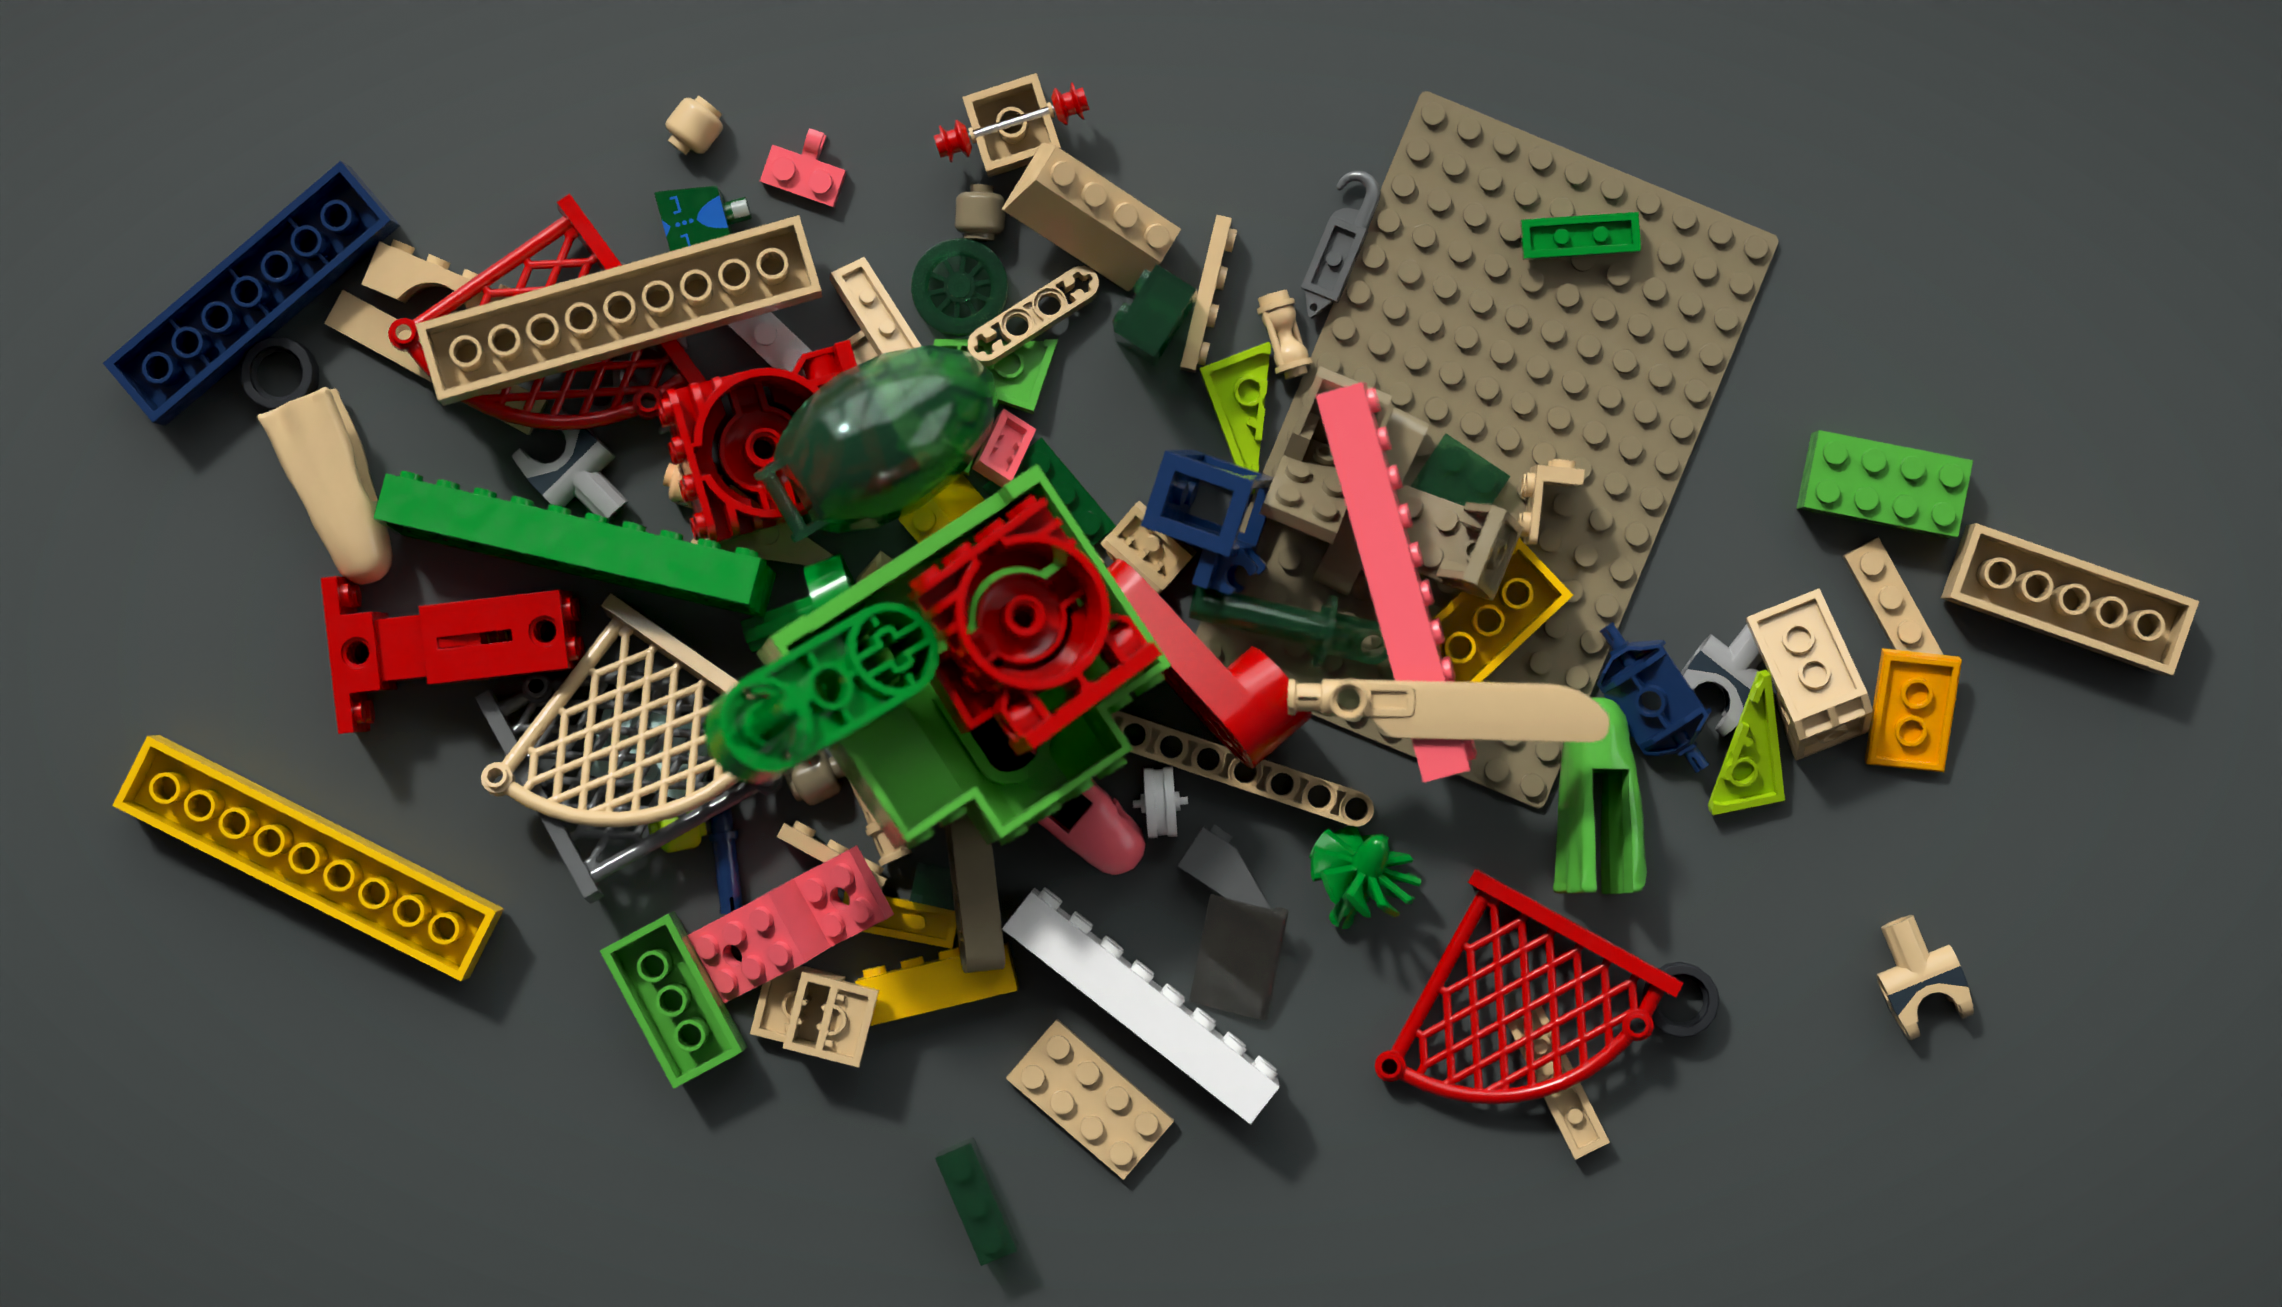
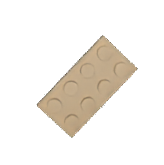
[1006,1019,1174,1180]

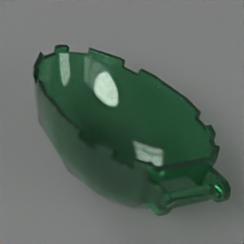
[753,345,999,543]

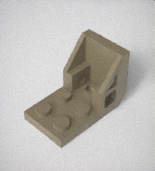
[1259,366,1392,544]
[1398,484,1523,601]

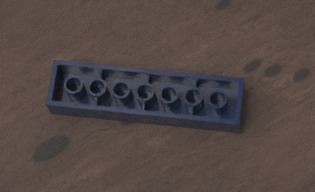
[103,161,401,426]

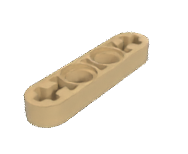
[968,266,1099,366]

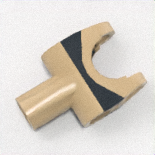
[1876,915,1974,1040]

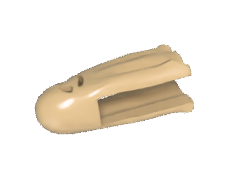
[258,387,392,585]

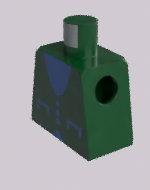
[654,186,752,252]

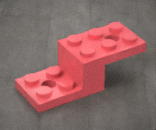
[687,845,894,1003]

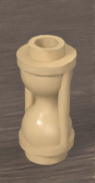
[1257,290,1313,380]

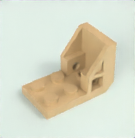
[1746,588,1873,761]

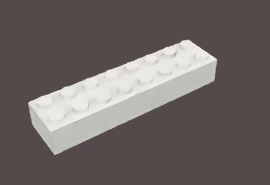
[1002,887,1280,1124]

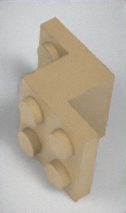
[750,965,879,1068]

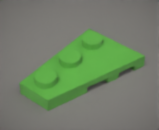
[929,339,1058,415]

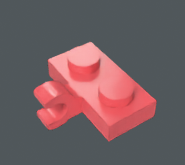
[760,128,847,208]

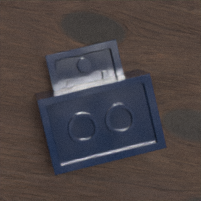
[1141,450,1274,594]

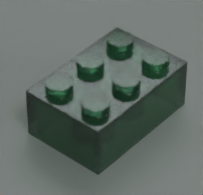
[1112,264,1197,366]

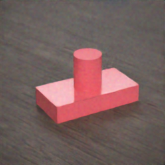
[972,409,1036,488]

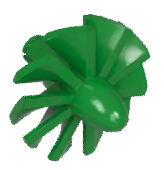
[1309,825,1421,929]

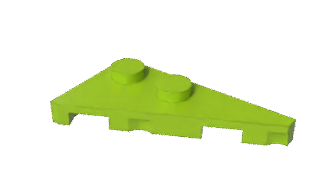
[1198,342,1271,494]
[1708,670,1785,815]

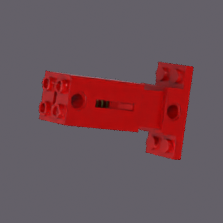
[321,576,585,734]

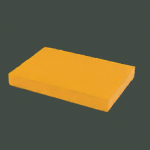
[1865,648,1962,772]

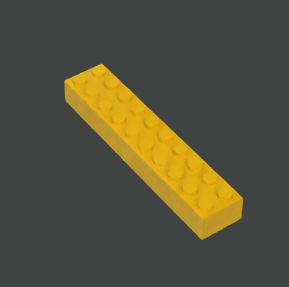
[112,735,504,981]

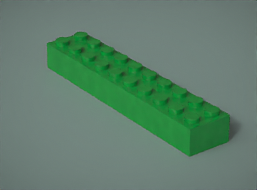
[373,471,776,619]

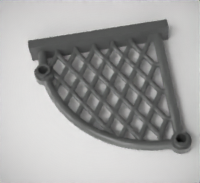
[475,670,784,904]

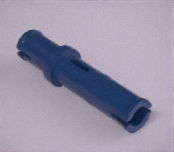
[707,802,743,914]

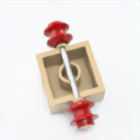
[934,73,1090,177]

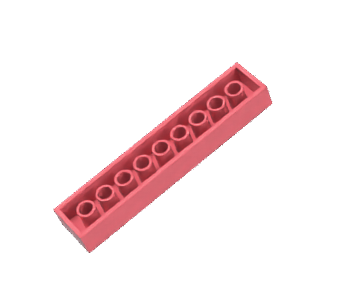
[1316,382,1477,783]

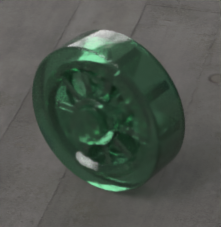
[911,238,1009,338]

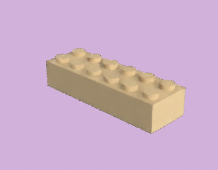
[1941,523,2199,675]

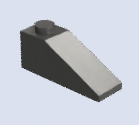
[1178,824,1280,931]

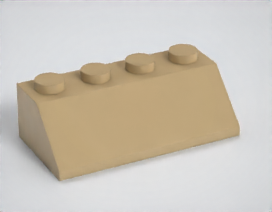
[1001,143,1181,292]

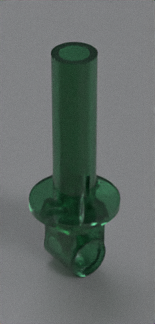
[1189,585,1388,669]

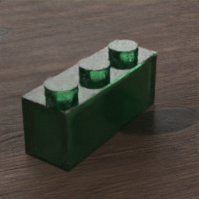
[935,1137,1019,1266]

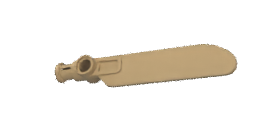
[1288,678,1609,742]

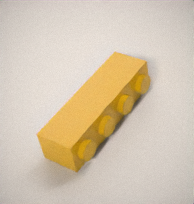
[855,942,1019,1026]

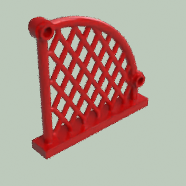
[388,193,706,430]
[1375,869,1684,1105]

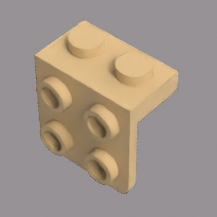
[1518,459,1585,545]

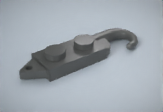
[1301,170,1381,319]

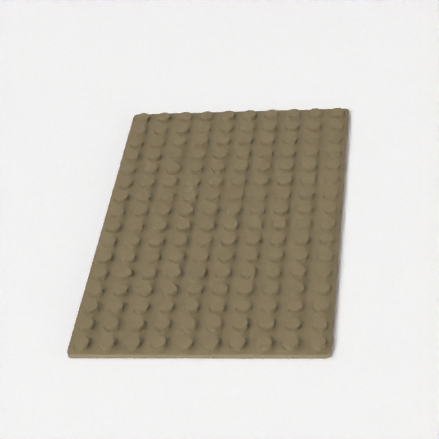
[1195,91,1779,808]

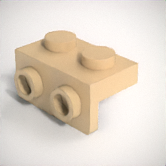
[1101,501,1197,595]

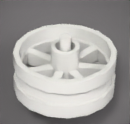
[1133,766,1188,838]

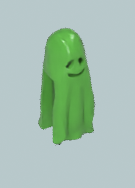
[1553,697,1647,894]

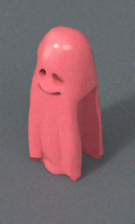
[991,725,1146,875]

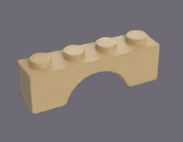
[362,239,510,309]

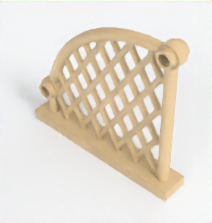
[481,593,756,827]

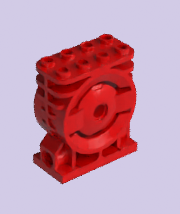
[657,339,893,542]
[907,495,1162,756]

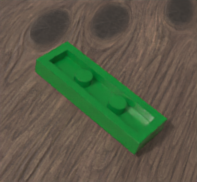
[1520,212,1641,260]

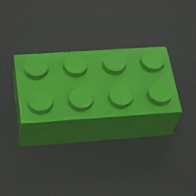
[1796,430,1973,539]
[600,911,748,1089]

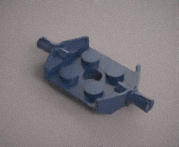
[1597,622,1712,773]

